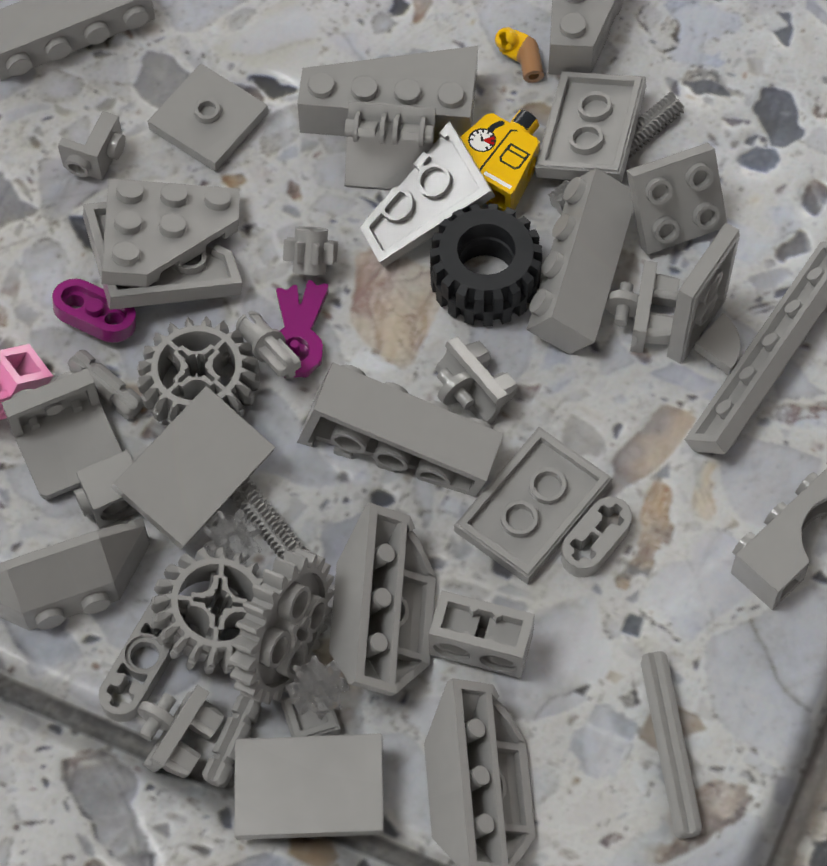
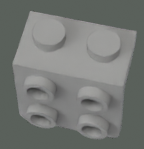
[1,368,122,499]

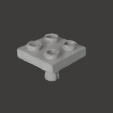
[626,143,727,255]

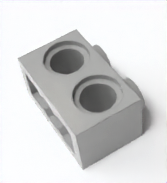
[429,590,535,678]

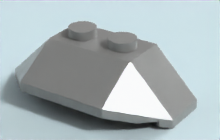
[329,503,436,696]
[0,518,150,631]
[424,678,536,866]

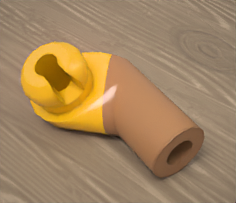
[495,27,544,83]

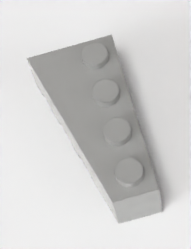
[297,46,478,143]

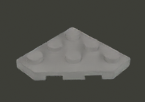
[101,178,240,287]
[83,202,242,310]

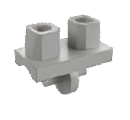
[605,260,680,353]
[435,336,517,424]
[137,685,225,778]

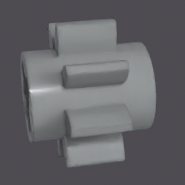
[283,226,338,275]

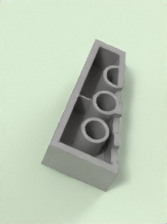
[297,362,504,497]

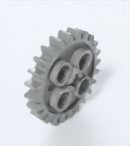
[229,548,335,704]

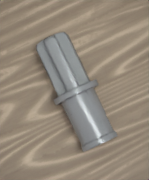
[236,311,301,379]

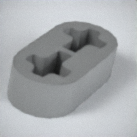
[561,496,632,577]

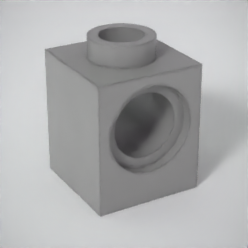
[74,450,138,529]

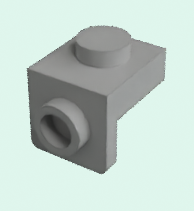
[58,111,126,180]

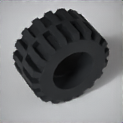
[430,203,543,326]

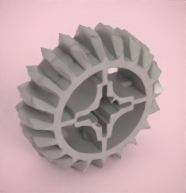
[137,316,260,425]
[150,547,263,675]

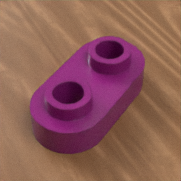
[52,279,136,343]

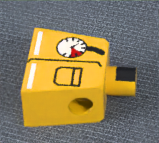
[461,110,540,211]

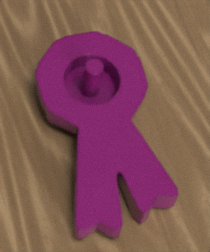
[276,280,329,378]

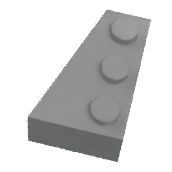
[548,0,623,75]

